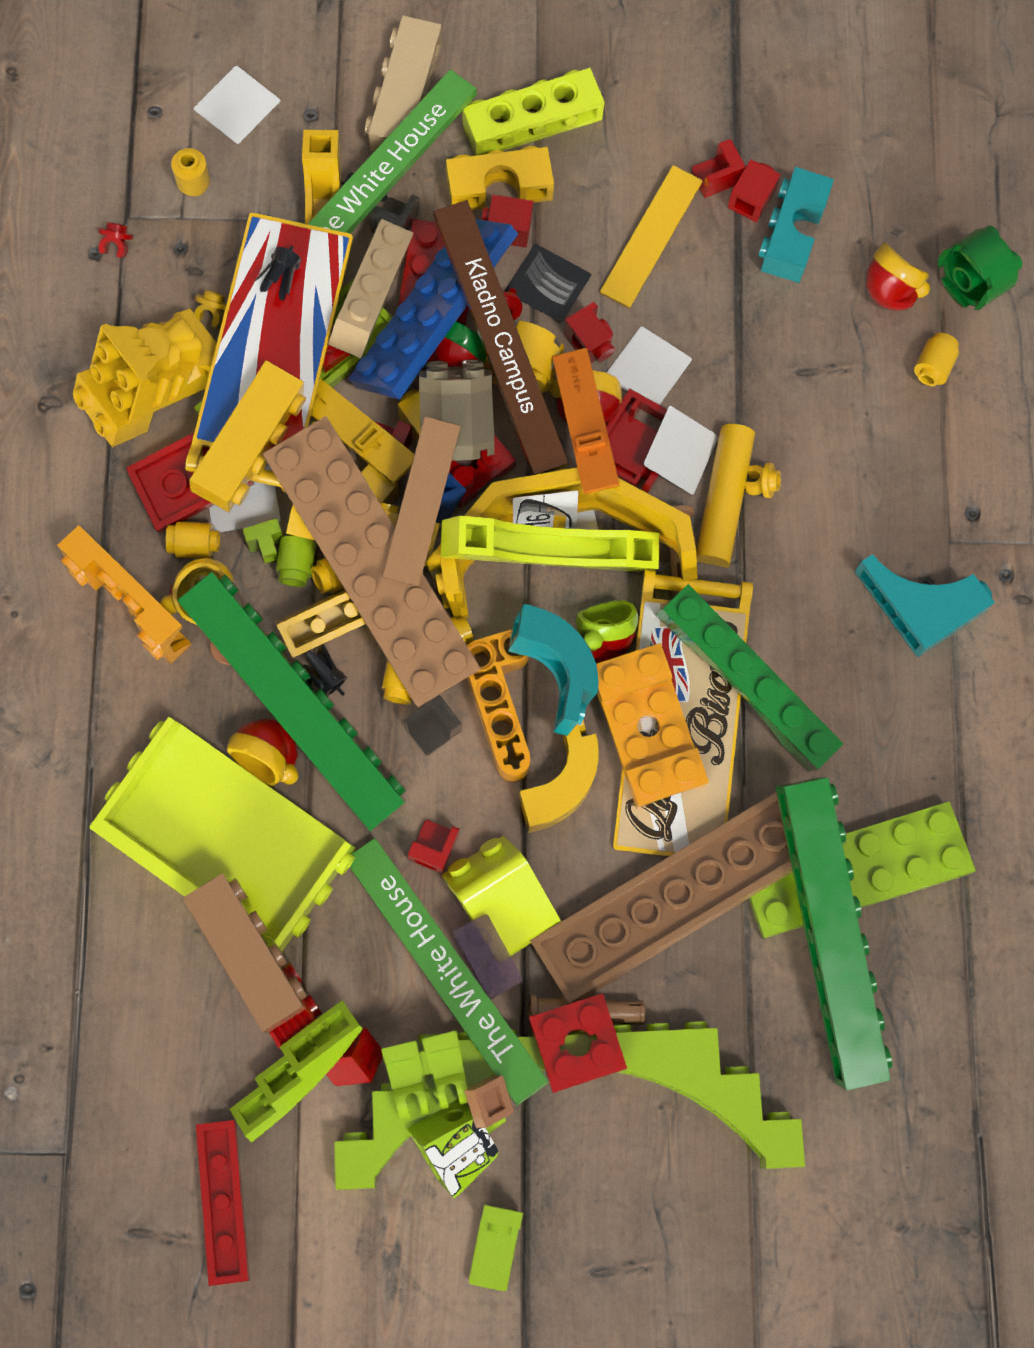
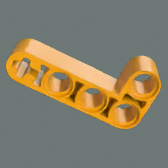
[467,629,530,782]

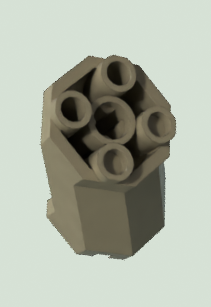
[419,360,495,461]

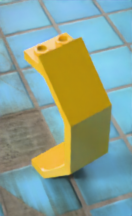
[426,467,698,619]

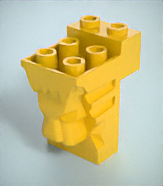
[73,308,217,448]

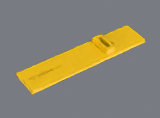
[600,165,703,309]
[311,378,415,484]

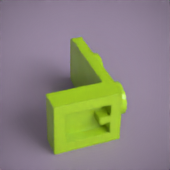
[469,1204,523,1292]

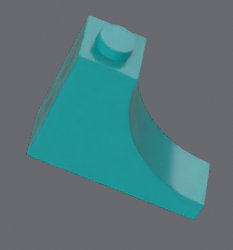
[854,554,995,658]

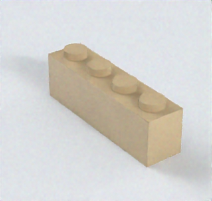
[364,15,442,151]
[328,219,413,358]

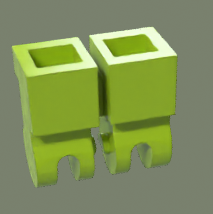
[381,1031,468,1120]

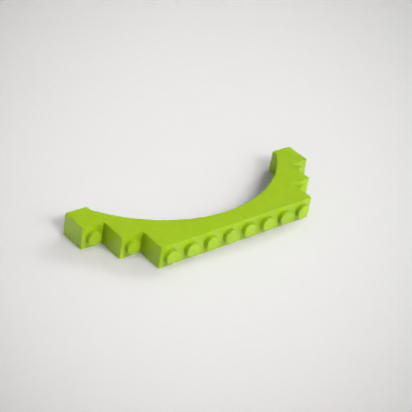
[334,1021,805,1190]

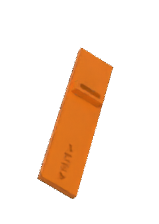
[552,348,620,495]

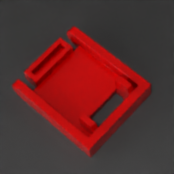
[606,388,667,494]

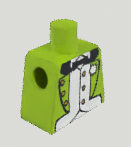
[407,1100,506,1199]

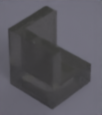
[369,195,419,234]
[404,695,462,756]

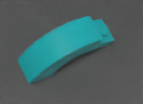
[508,604,599,736]

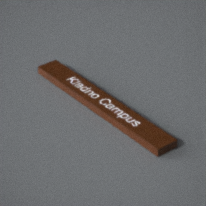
[433,200,568,475]

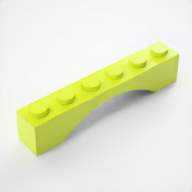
[441,516,659,572]

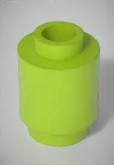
[276,534,316,587]

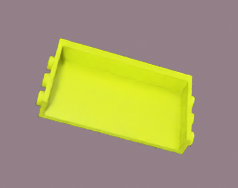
[89,717,356,952]

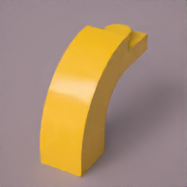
[302,130,341,224]
[519,711,599,833]

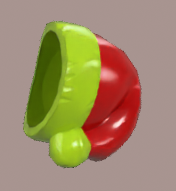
[575,600,638,664]

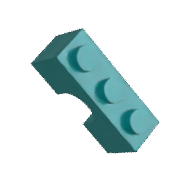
[758,167,834,283]

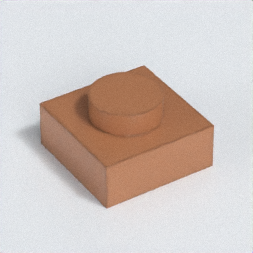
[464,1075,514,1128]

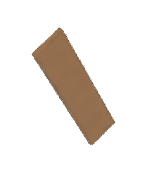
[382,416,461,587]

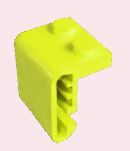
[441,836,561,964]

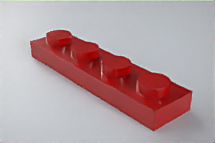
[196,1120,250,1286]

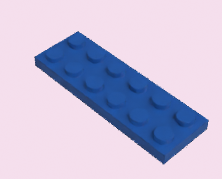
[348,219,518,399]

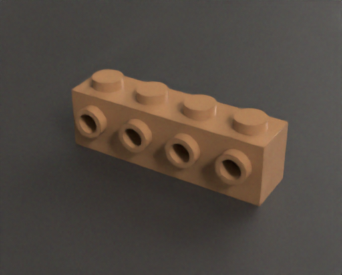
[182,873,307,1034]

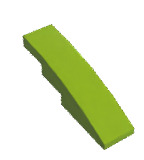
[229,1000,362,1143]

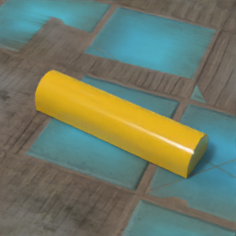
[696,424,755,568]

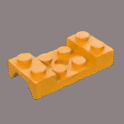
[57,525,192,664]
[596,643,709,809]

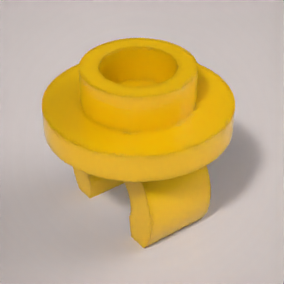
[194,290,227,327]
[744,463,781,498]

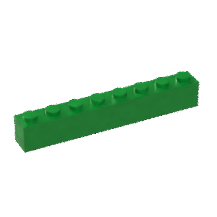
[177,572,406,831]
[775,777,893,1090]

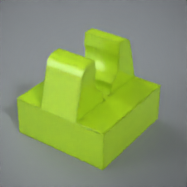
[243,518,283,564]

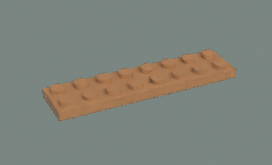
[262,416,481,708]
[530,792,792,1004]

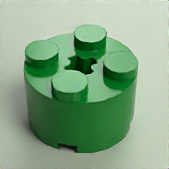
[938,225,1022,310]

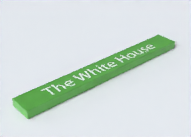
[308,69,477,234]
[350,838,549,1106]

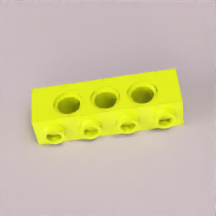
[462,68,605,156]

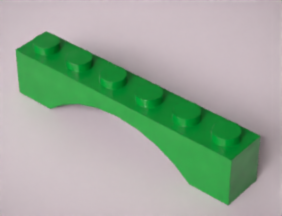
[656,584,844,772]

